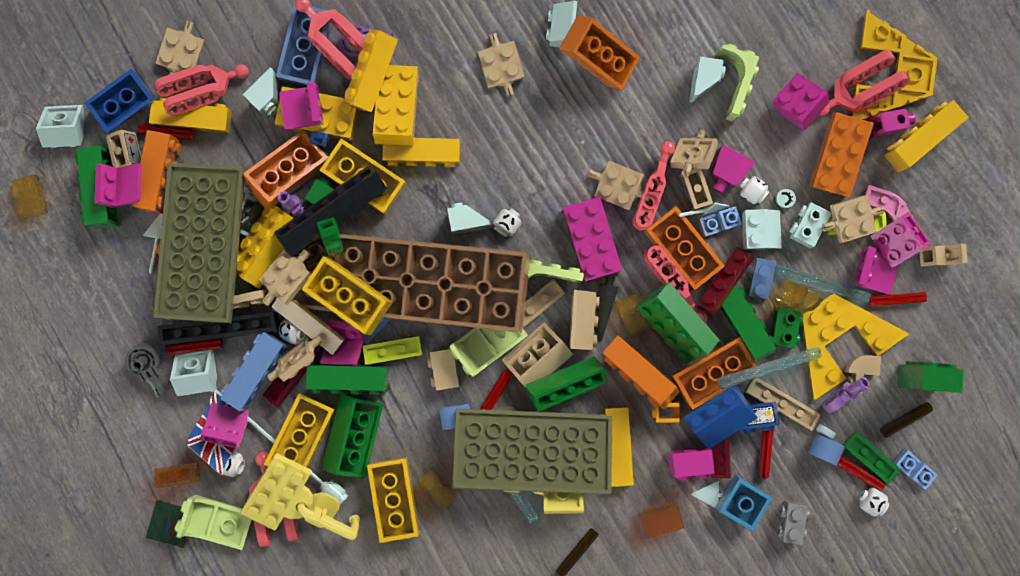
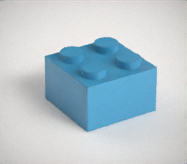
[716,474,773,531]

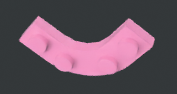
[864,185,913,222]

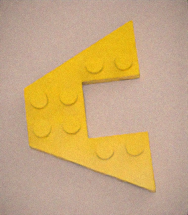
[851,10,937,120]
[802,293,909,400]

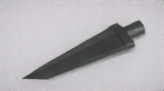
[241,201,265,227]
[596,275,619,342]

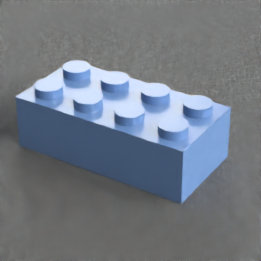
[276,2,333,87]
[220,332,289,411]

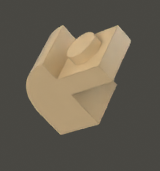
[920,244,968,267]
[844,355,881,393]

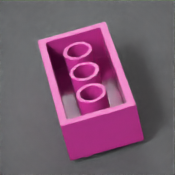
[562,197,622,282]

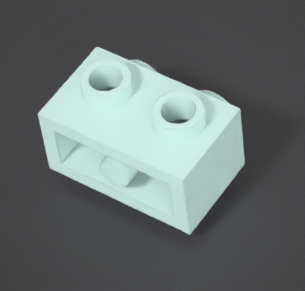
[790,202,831,248]

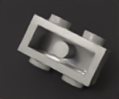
[777,501,810,545]

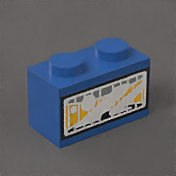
[740,401,779,433]

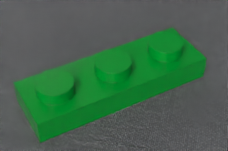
[843,431,900,484]

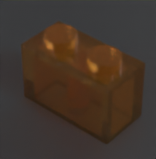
[154,461,201,489]
[639,501,684,538]

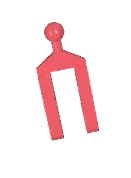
[295,0,365,80]
[819,50,910,116]
[154,64,249,116]
[632,141,675,231]
[643,246,708,323]
[248,451,300,548]

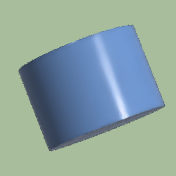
[439,403,470,430]
[808,434,845,466]

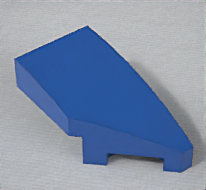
[309,131,329,152]

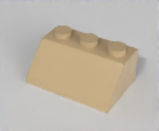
[569,290,599,350]
[502,322,573,388]

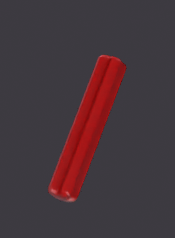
[138,124,195,140]
[869,292,927,307]
[165,339,223,355]
[480,369,513,410]
[758,428,774,479]
[837,456,886,491]

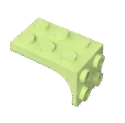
[716,43,759,122]
[528,260,584,283]
[450,328,528,377]
[175,495,252,550]

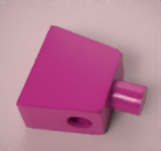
[865,109,916,139]
[710,144,755,194]

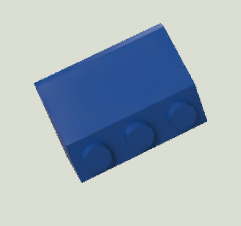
[84,69,154,134]
[684,385,758,449]

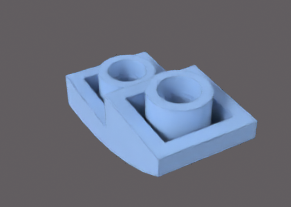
[697,206,742,238]
[893,448,938,490]

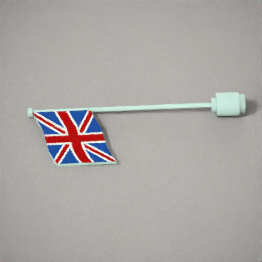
[187,386,348,505]

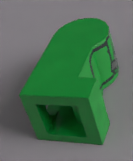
[317,217,344,258]

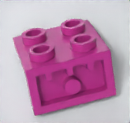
[279,82,324,130]
[95,163,141,208]
[871,212,931,268]
[853,246,899,295]
[320,321,366,366]
[201,403,249,449]

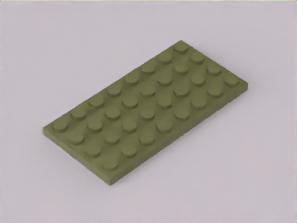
[153,163,246,323]
[452,408,612,495]

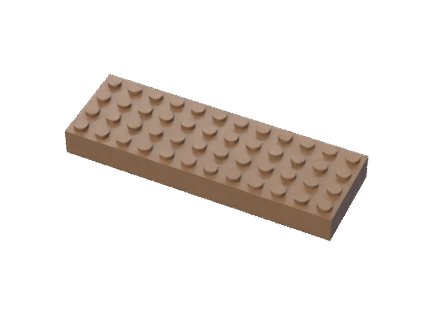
[294,234,531,333]

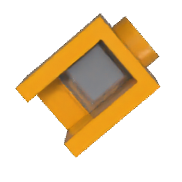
[652,402,680,423]

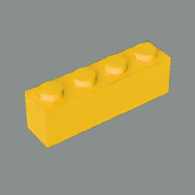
[344,29,398,112]
[149,98,232,134]
[382,138,460,168]
[601,407,634,487]

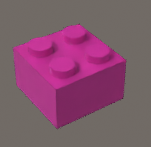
[772,72,830,131]
[668,447,715,481]

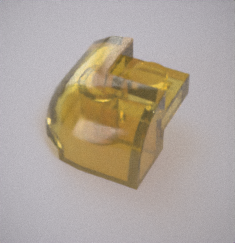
[776,277,824,312]

